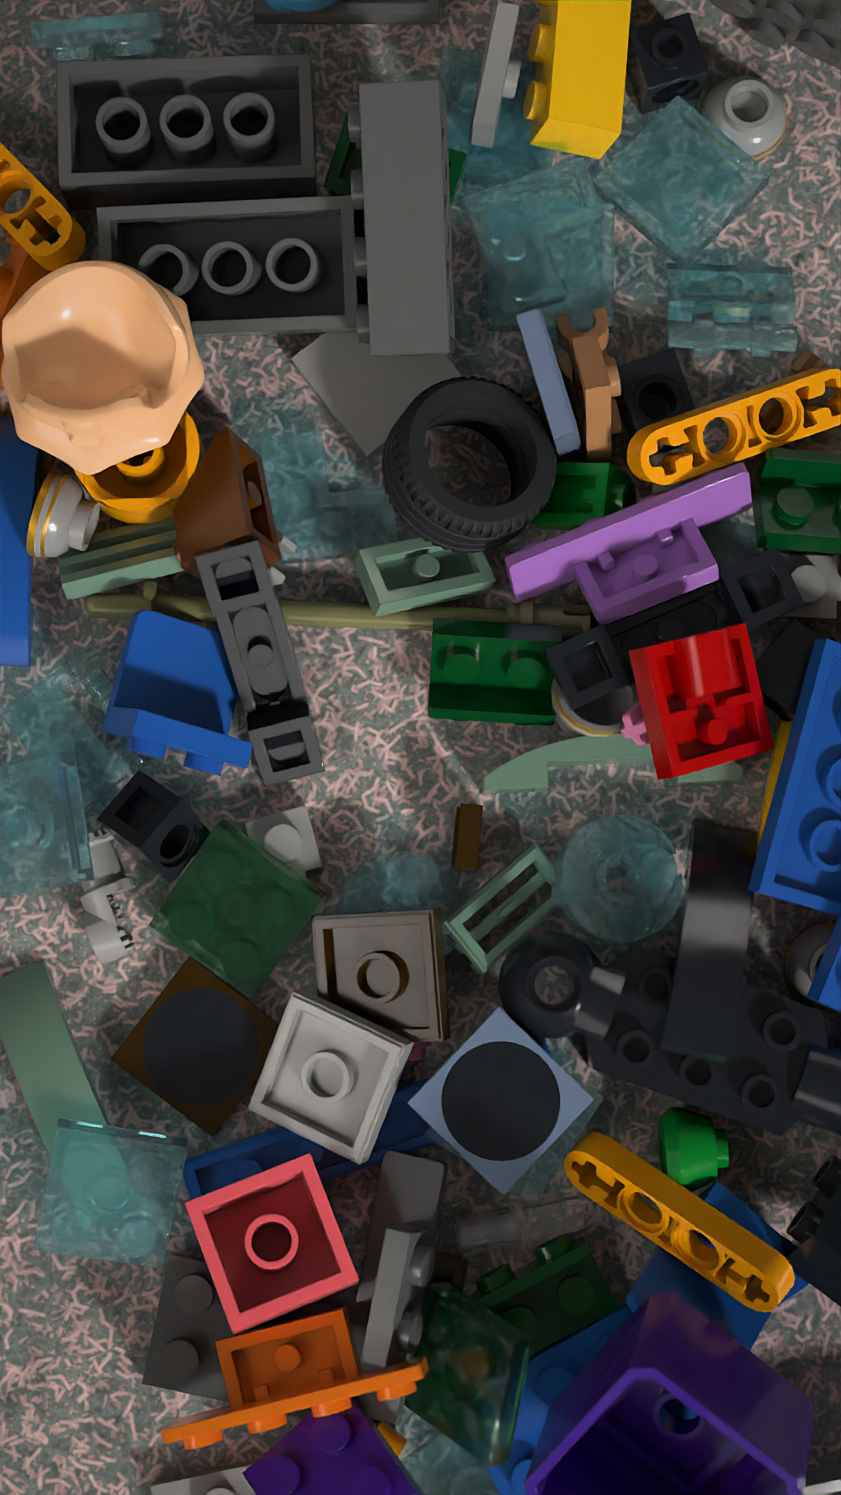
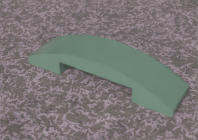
[482,733,743,794]
[0,960,143,1223]

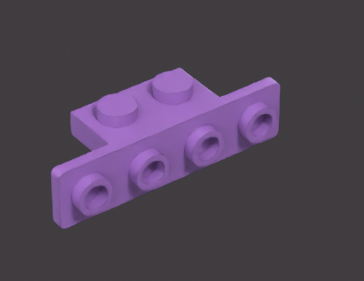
[505,463,752,626]

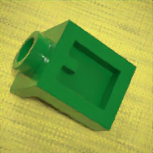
[532,462,636,530]

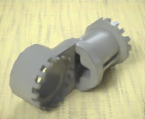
[59,828,136,965]

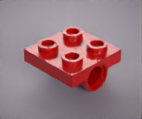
[628,623,774,780]

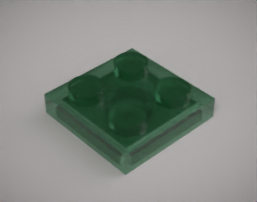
[149,819,327,1000]
[404,1282,533,1467]

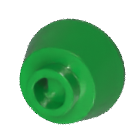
[658,1107,729,1192]

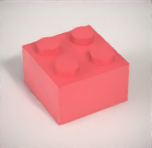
[185,1153,359,1335]

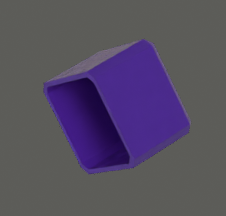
[524,1292,813,1495]

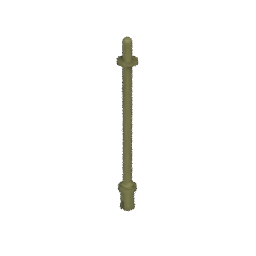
[84,579,590,642]

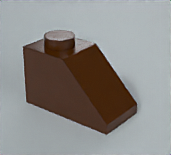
[173,427,282,578]

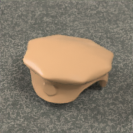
[1,260,205,475]

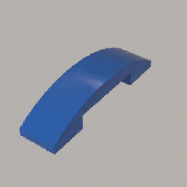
[0,416,43,667]

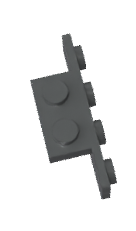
[351,1150,448,1423]

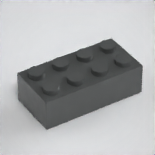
[56,53,318,210]
[348,79,456,357]
[97,195,366,338]

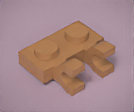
[555,307,621,463]

